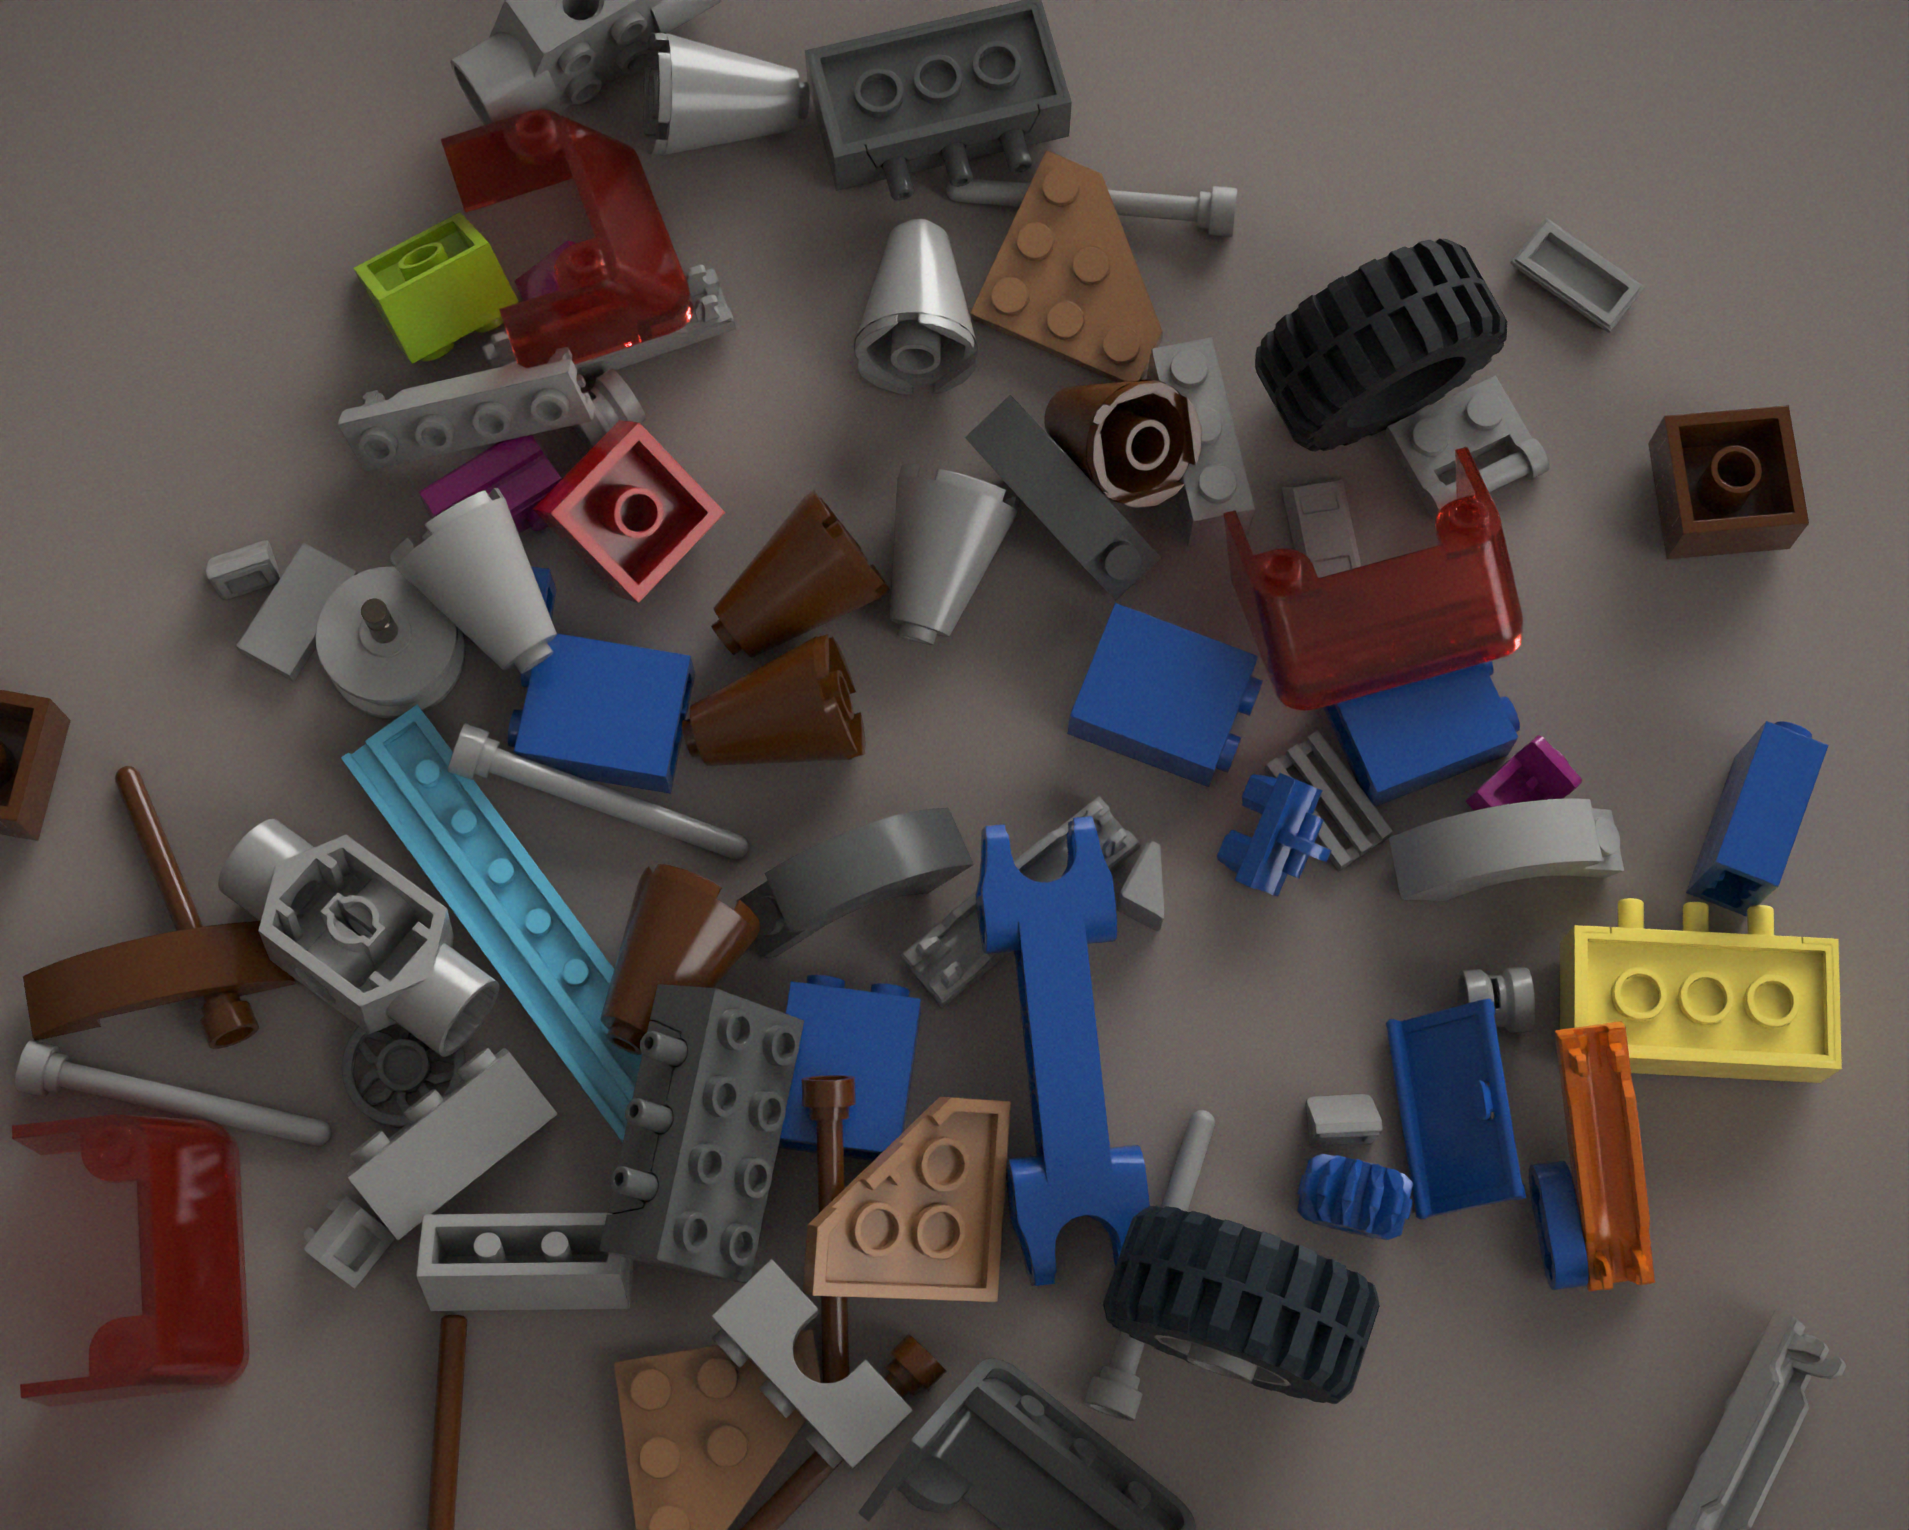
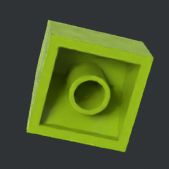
[353,212,521,364]

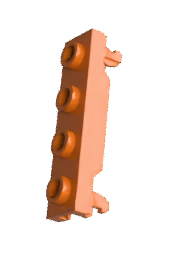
[1555,1021,1655,1291]

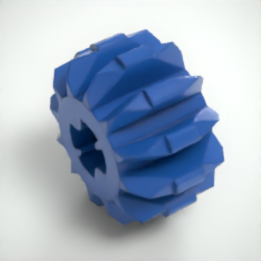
[1297,1154,1413,1240]

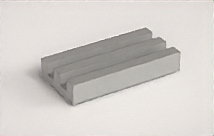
[1264,730,1393,872]

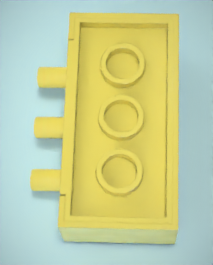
[1560,898,1842,1083]

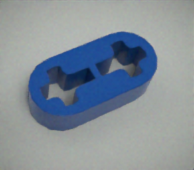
[1528,1161,1589,1290]

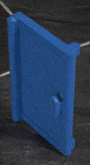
[1386,999,1526,1220]

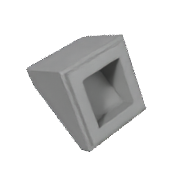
[206,540,281,600]
[1117,841,1164,931]
[1306,1094,1383,1147]

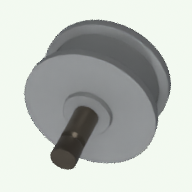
[316,567,466,719]

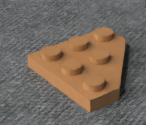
[970,150,1163,382]
[802,1097,1011,1302]
[614,1329,821,1530]

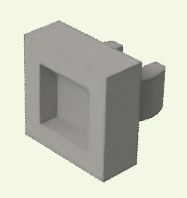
[303,1196,395,1289]

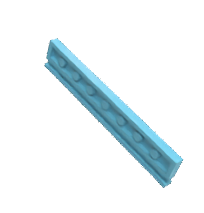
[341,704,642,1143]

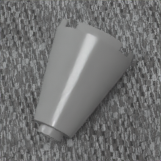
[643,32,810,156]
[854,219,978,395]
[889,464,1021,645]
[390,488,557,674]

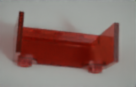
[440,109,694,368]
[1223,447,1523,711]
[12,1114,250,1407]

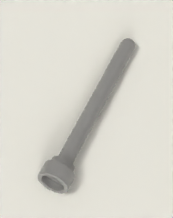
[946,179,1237,237]
[448,723,749,859]
[15,1040,331,1146]
[1083,1110,1215,1421]

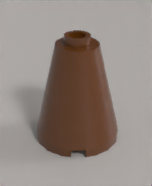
[1044,380,1202,508]
[711,490,891,658]
[682,634,866,766]
[601,864,761,1055]

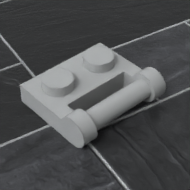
[1384,375,1549,523]

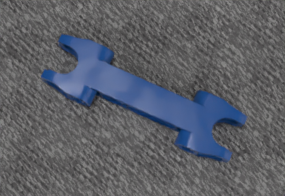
[975,816,1150,1286]

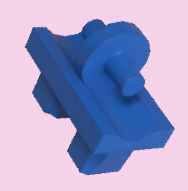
[1217,773,1332,897]

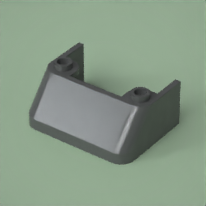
[858,1358,1196,1530]

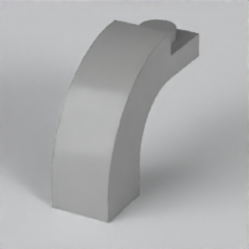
[1389,798,1624,902]

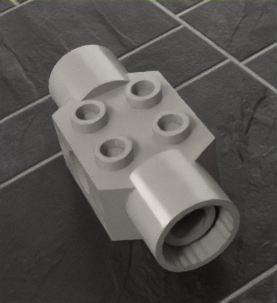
[450,0,721,136]
[218,819,499,1057]

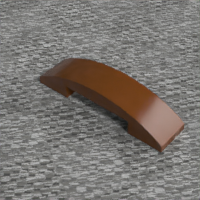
[23,921,296,1041]

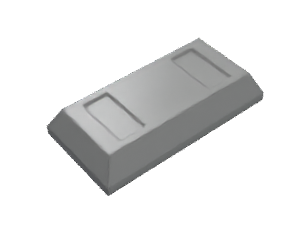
[1510,218,1645,333]
[1281,478,1367,605]

